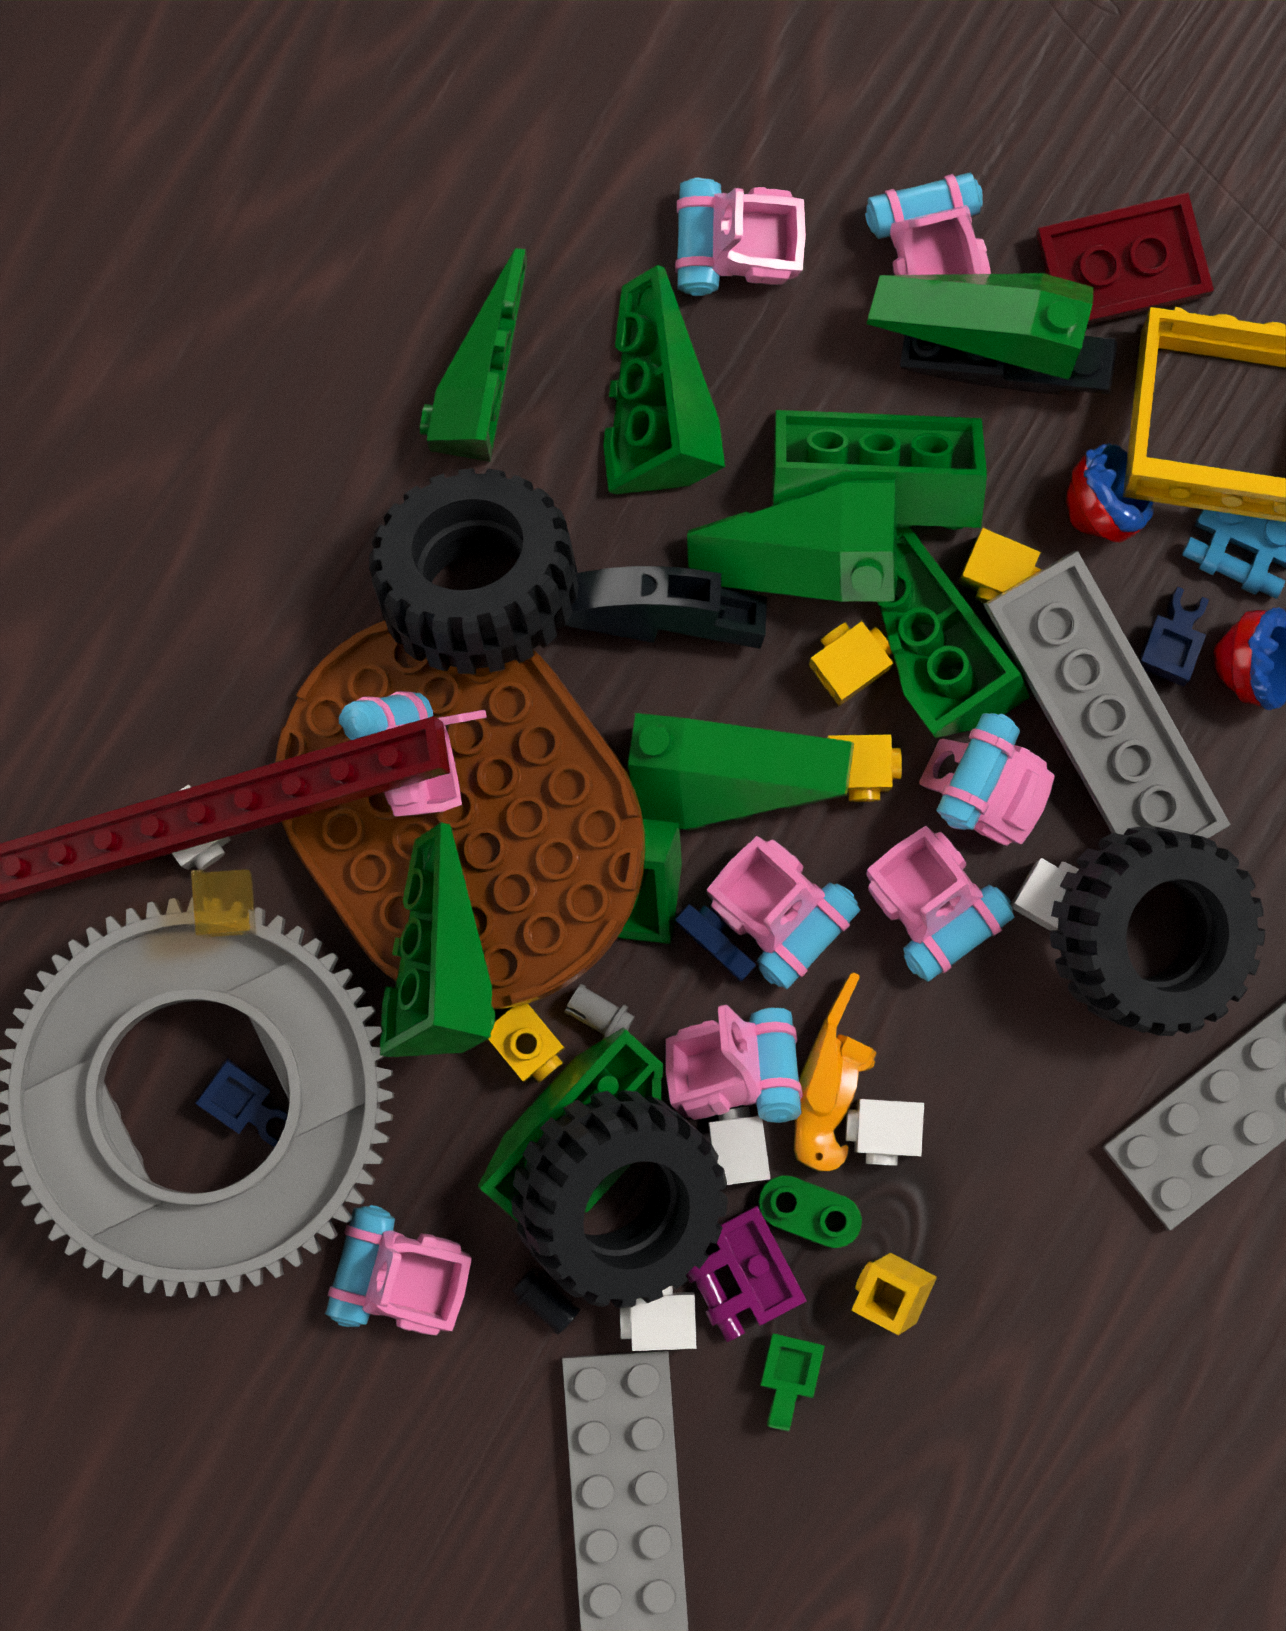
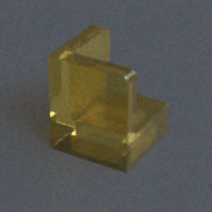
[191,869,256,938]

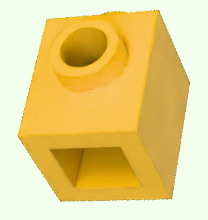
[958,528,1042,604]
[809,621,893,706]
[827,735,902,802]
[488,1004,565,1083]
[851,1253,937,1336]

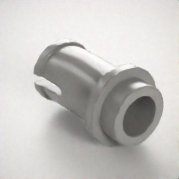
[564,984,635,1039]

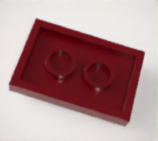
[1036,192,1214,325]

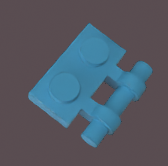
[1182,509,1286,599]

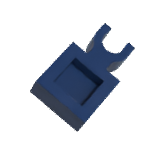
[1139,587,1209,687]
[675,904,756,982]
[196,1058,288,1148]

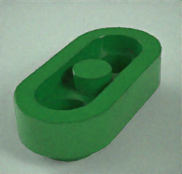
[759,1175,862,1248]

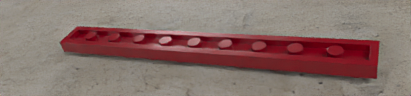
[0,716,450,902]

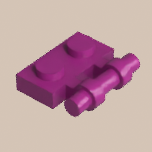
[686,1206,807,1342]

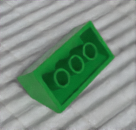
[772,410,987,530]

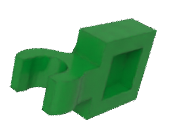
[760,1333,825,1431]

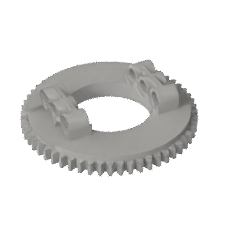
[0,897,394,1298]

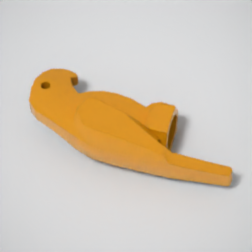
[794,973,877,1171]

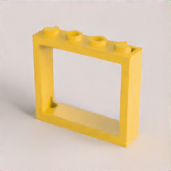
[1123,307,1286,522]

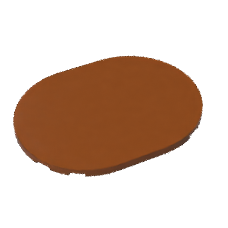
[275,621,645,1009]

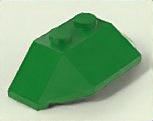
[478,1027,663,1222]

